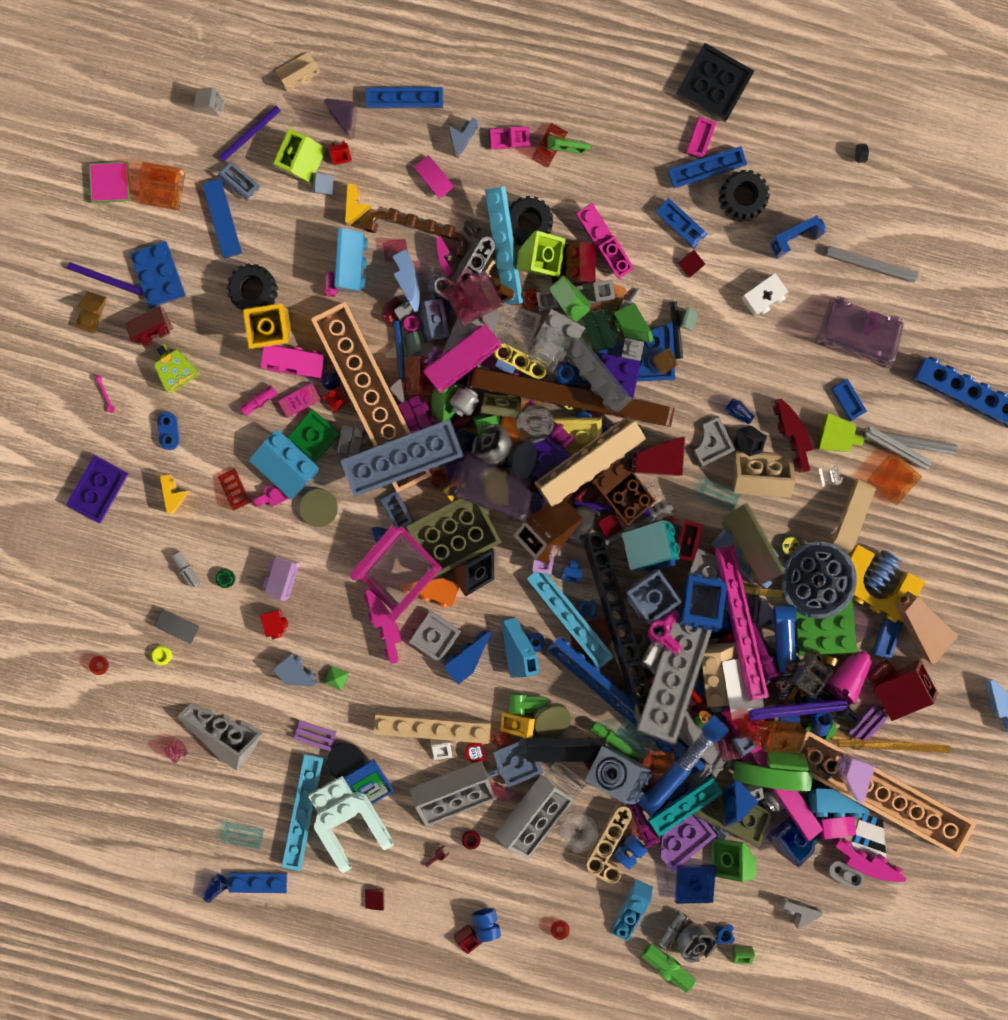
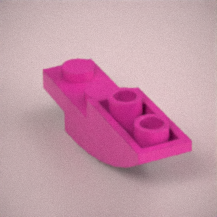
[575,203,634,279]
[364,589,402,664]
[832,837,906,882]

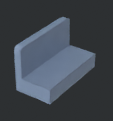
[418,299,449,343]

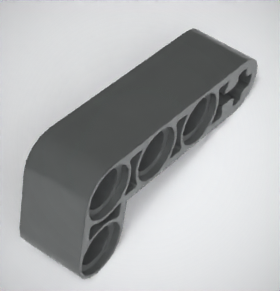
[428,237,495,305]

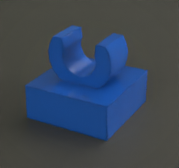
[561,560,583,584]

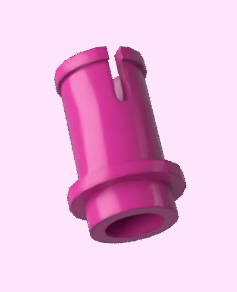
[323,272,338,297]

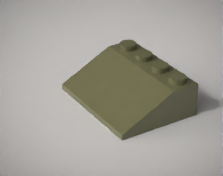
[407,491,502,577]
[722,503,785,585]

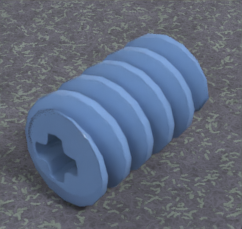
[864,550,902,594]

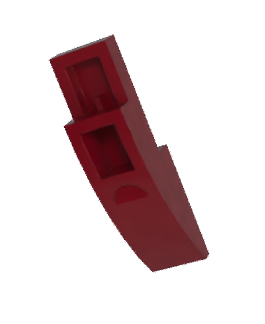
[773,399,813,473]

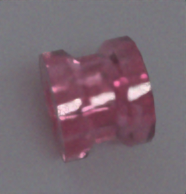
[164,739,188,763]

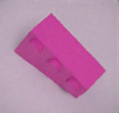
[261,344,326,379]

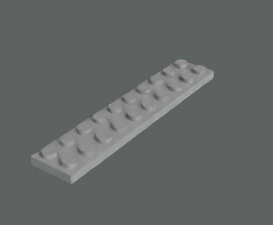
[637,549,721,744]

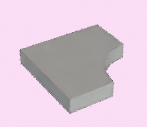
[692,416,736,467]

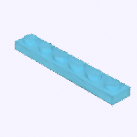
[485,186,523,305]
[527,572,614,669]
[282,753,324,871]

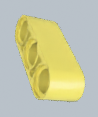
[493,344,547,380]

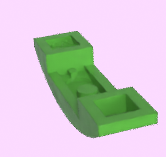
[733,760,813,791]

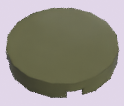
[300,489,338,527]
[534,703,571,738]

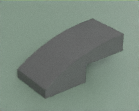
[154,609,199,644]

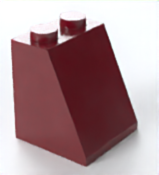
[630,437,685,476]
[873,659,938,721]

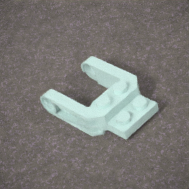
[308,776,394,873]

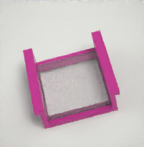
[349,526,442,622]

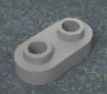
[828,860,865,890]

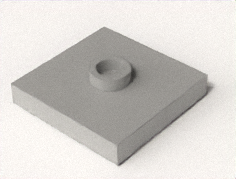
[408,610,461,663]

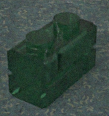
[582,307,619,353]

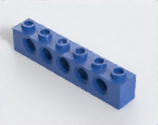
[912,357,1008,427]

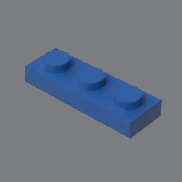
[229,872,288,893]

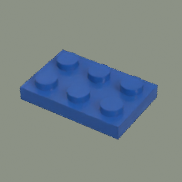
[130,241,186,309]

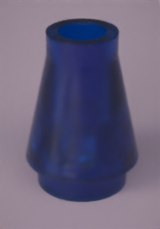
[725,398,755,424]
[202,874,229,903]

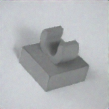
[621,338,644,361]

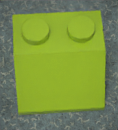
[516,231,566,277]

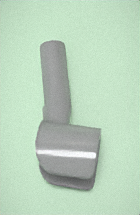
[620,288,641,309]

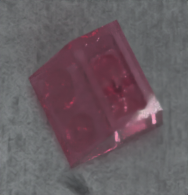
[445,271,503,326]

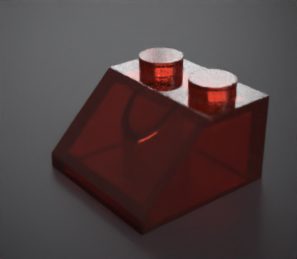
[404,356,440,397]

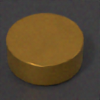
[822,655,839,667]

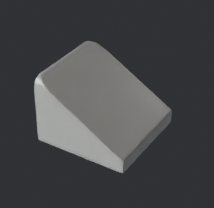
[394,301,418,324]
[390,379,405,403]

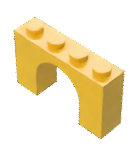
[849,545,925,623]

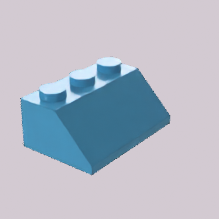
[335,228,368,293]
[249,429,320,500]

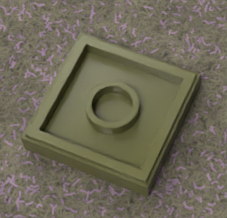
[481,392,521,418]

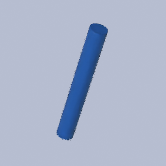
[393,321,407,379]

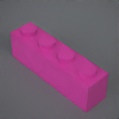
[424,324,502,393]

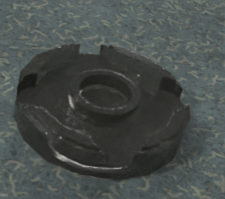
[515,405,555,442]

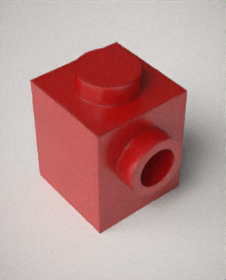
[260,609,289,640]

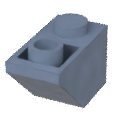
[273,653,317,687]

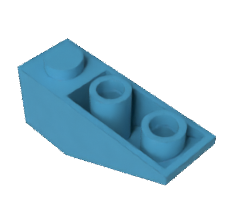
[501,618,540,678]
[808,789,870,818]
[610,879,653,941]

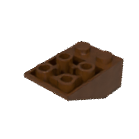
[587,458,656,526]
[514,498,583,564]

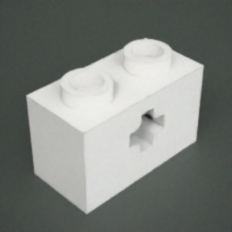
[741,273,788,316]

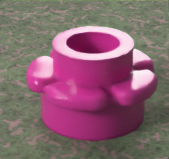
[403,315,422,333]

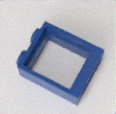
[679,574,727,632]

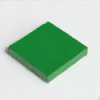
[287,409,341,463]

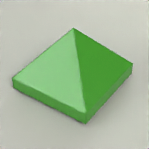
[324,666,348,690]

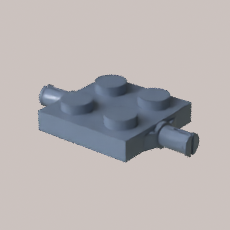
[486,738,543,788]

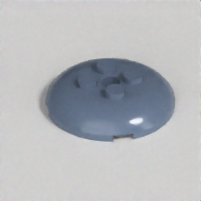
[782,541,857,619]

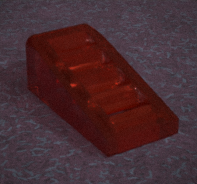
[532,123,568,168]
[218,468,252,511]

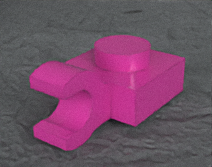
[253,485,289,507]

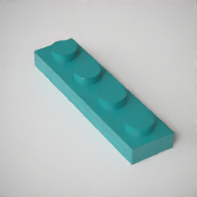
[648,776,723,837]

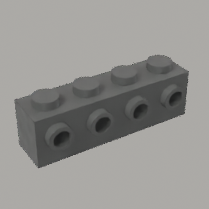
[565,339,633,412]

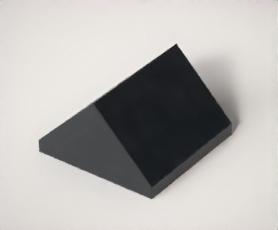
[451,548,494,596]

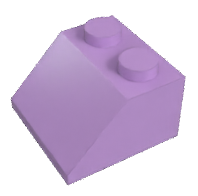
[263,556,300,601]
[837,753,875,804]

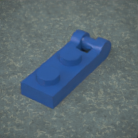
[655,198,707,249]

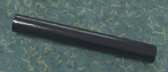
[669,301,683,359]

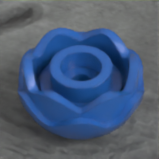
[554,362,578,386]

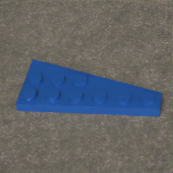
[564,322,675,385]

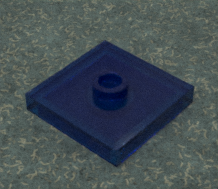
[675,864,716,904]

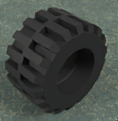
[718,169,770,222]
[508,196,553,246]
[227,263,278,311]

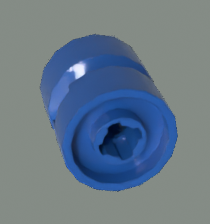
[612,833,648,870]
[471,908,501,942]

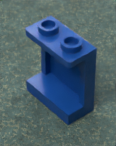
[769,215,826,259]

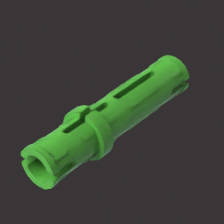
[589,721,644,761]

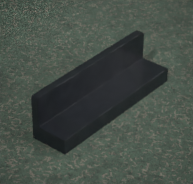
[526,738,605,762]

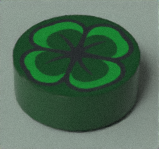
[215,569,236,588]

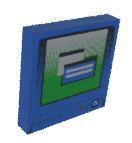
[343,759,394,804]

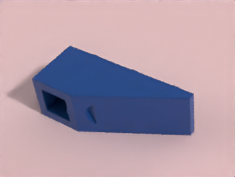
[444,630,491,685]

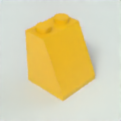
[243,304,291,349]

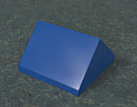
[723,781,758,827]

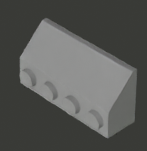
[678,707,723,765]
[410,761,497,827]
[494,775,575,859]

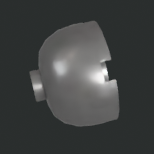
[472,424,512,464]
[570,506,601,545]
[677,924,717,963]

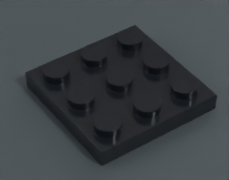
[676,43,754,123]

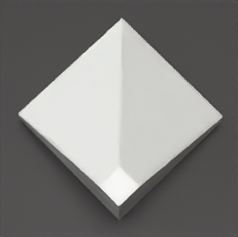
[430,739,452,760]

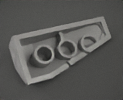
[178,704,263,771]

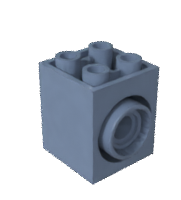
[624,569,682,625]
[585,746,653,804]

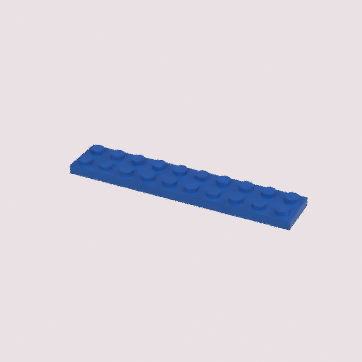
[545,638,705,773]

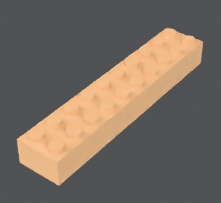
[311,302,432,493]
[790,728,977,857]

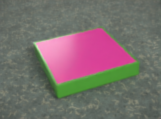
[89,162,131,203]

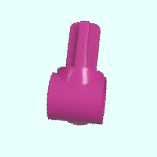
[647,609,682,655]

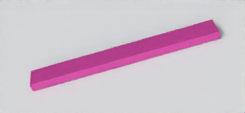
[714,545,769,701]
[721,706,823,841]

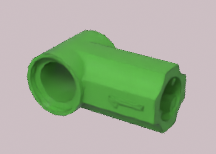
[509,693,547,715]

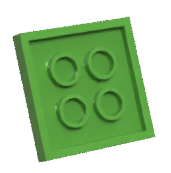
[796,599,857,656]

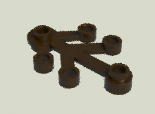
[776,649,822,718]

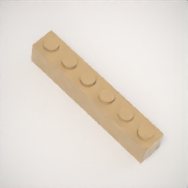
[534,416,646,506]
[374,712,491,744]

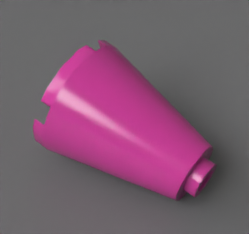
[822,651,872,705]

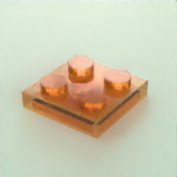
[867,452,922,505]

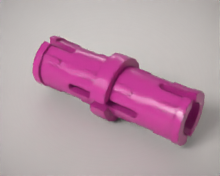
[239,385,278,417]

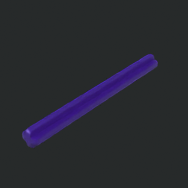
[748,699,848,720]

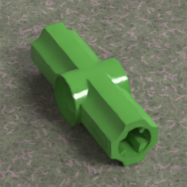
[641,943,696,993]

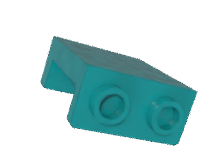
[622,520,680,572]

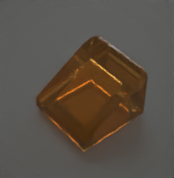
[652,348,678,375]

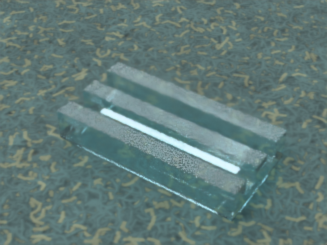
[698,479,741,511]
[615,719,656,759]
[222,822,264,849]

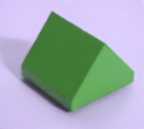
[733,946,755,965]

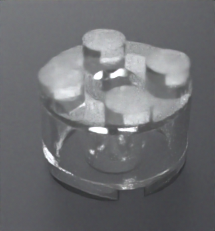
[528,326,571,373]
[559,810,599,854]

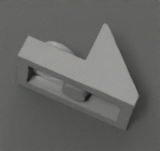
[780,897,823,929]

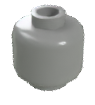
[450,387,479,417]
[761,789,784,812]

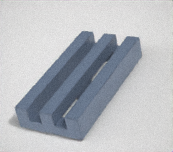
[218,161,260,201]

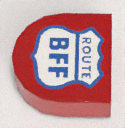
[465,743,486,763]

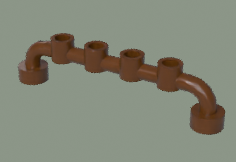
[361,208,468,259]

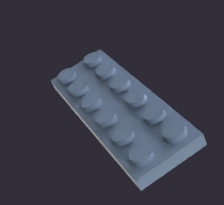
[341,419,464,497]

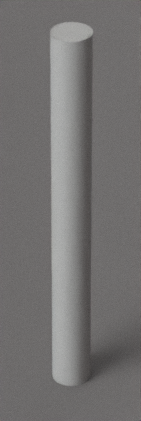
[605,503,674,547]

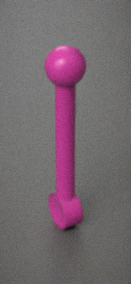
[95,375,115,413]

